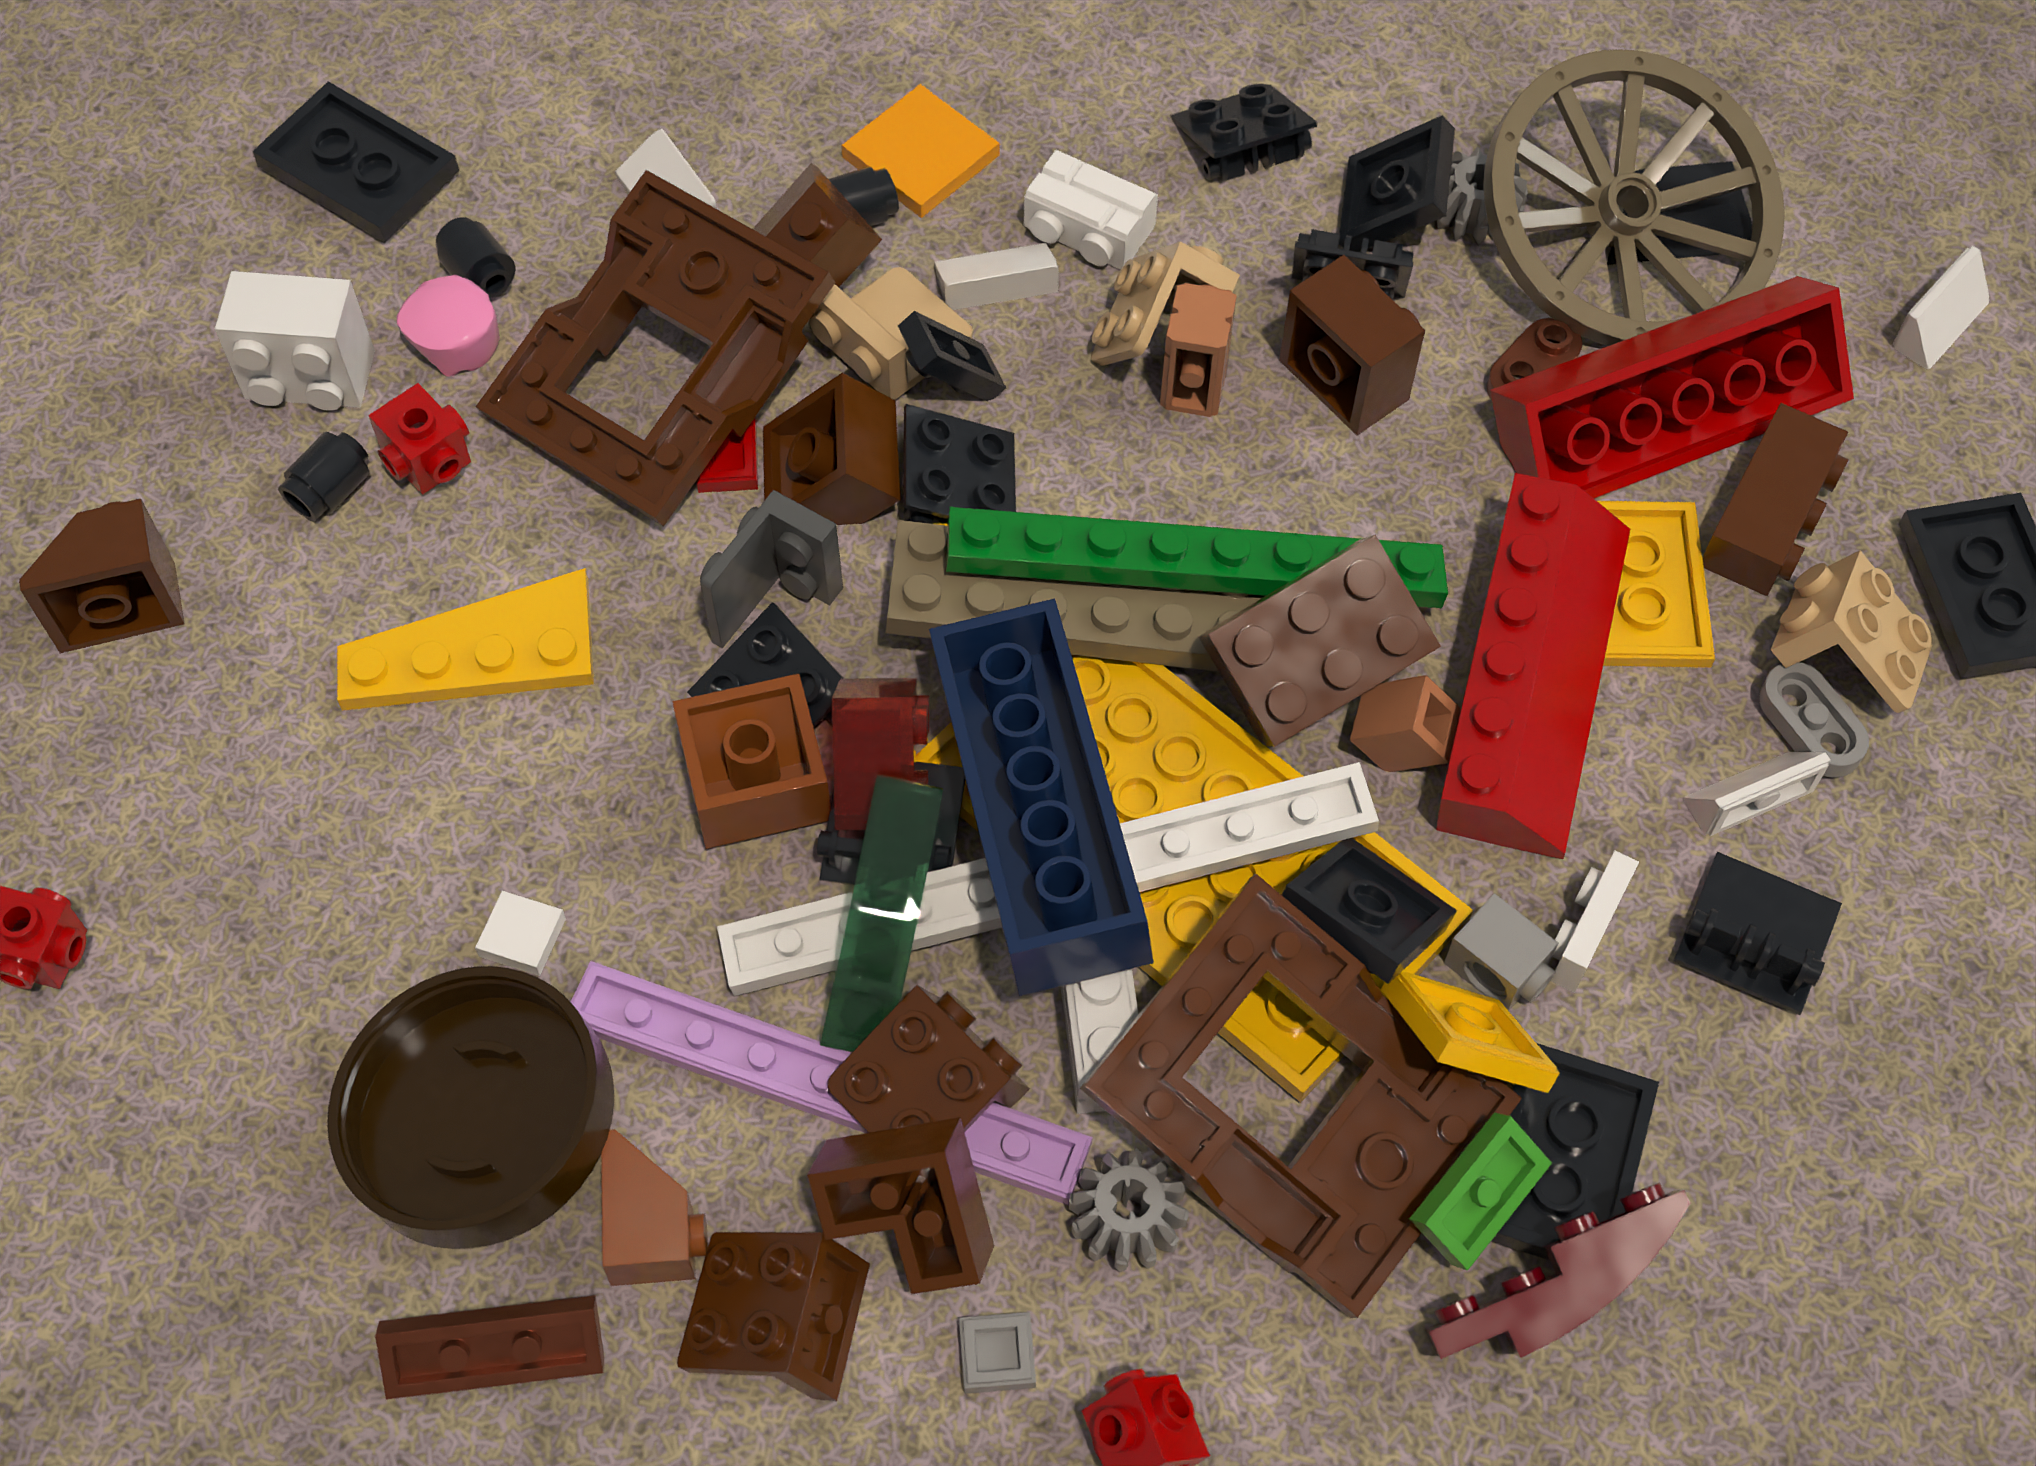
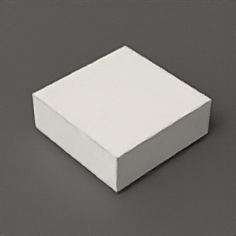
[475,891,566,976]

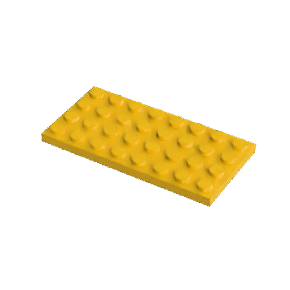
[910,655,1473,1103]

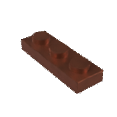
[375,1295,604,1400]

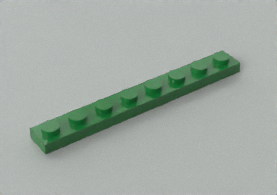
[946,507,1448,608]

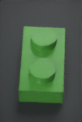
[1410,1112,1552,1271]

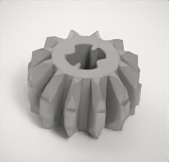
[1437,146,1528,246]
[1069,1148,1189,1272]

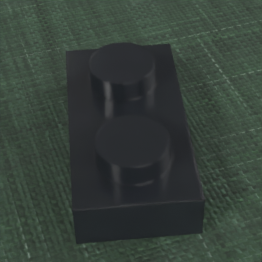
[898,311,1006,401]

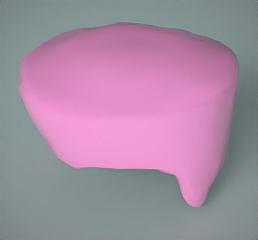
[396,275,500,376]

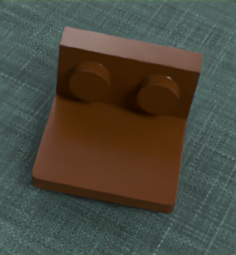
[677,1232,870,1401]

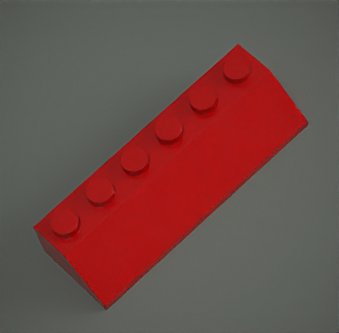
[1490,276,1854,498]
[1436,473,1631,859]

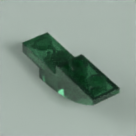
[820,774,943,1052]

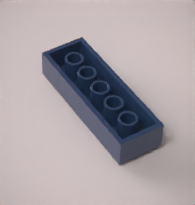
[929,598,1154,996]

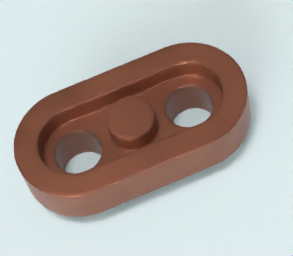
[1487,318,1582,400]

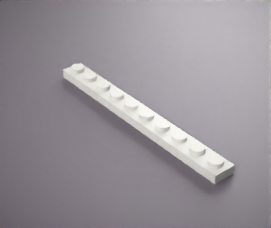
[717,762,1379,996]

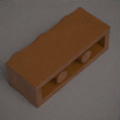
[1702,403,1849,596]

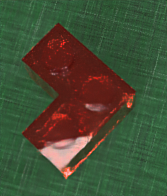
[832,678,930,830]

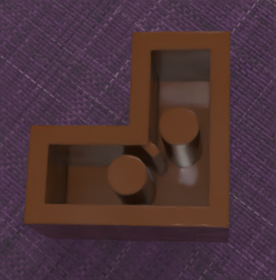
[807,1117,994,1295]

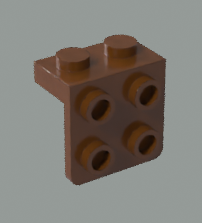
[828,985,1030,1133]

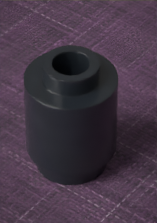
[829,166,899,226]
[436,217,516,298]
[278,432,370,522]

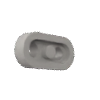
[1759,662,1869,778]

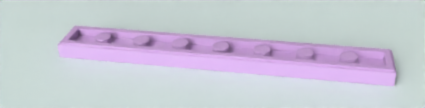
[571,961,1093,1206]

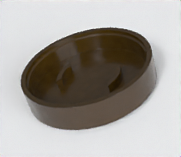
[327,966,614,1249]

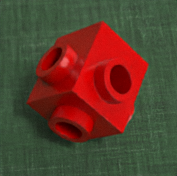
[368,383,471,495]
[0,886,88,989]
[1081,1369,1210,1466]

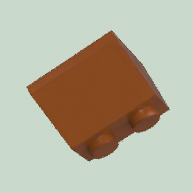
[672,674,831,849]

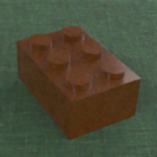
[1198,535,1441,747]

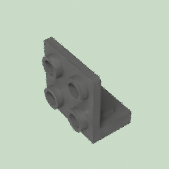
[700,490,843,649]

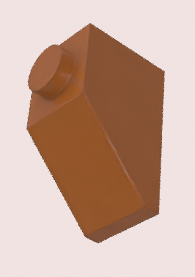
[601,1129,708,1286]

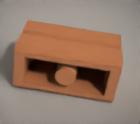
[1160,283,1237,417]

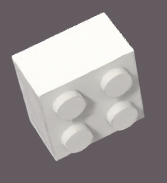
[215,271,375,410]

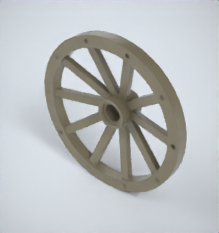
[1483,49,1785,346]

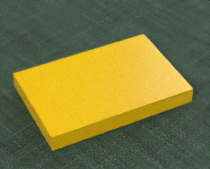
[1597,501,1715,668]

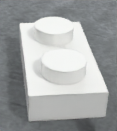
[1551,850,1639,993]

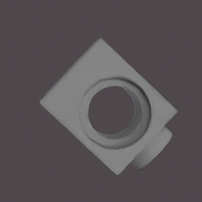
[1444,893,1558,1011]

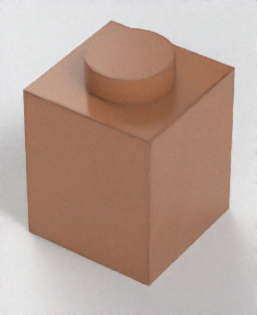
[1350,675,1461,772]

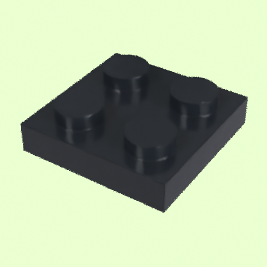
[1339,115,1455,252]
[1282,838,1457,984]

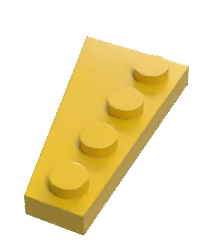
[337,568,594,711]

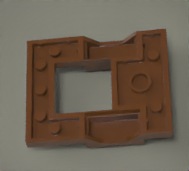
[476,170,836,527]
[1080,874,1522,1318]

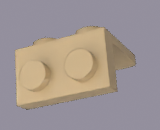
[1091,241,1240,366]
[809,267,973,400]
[1771,550,1932,713]

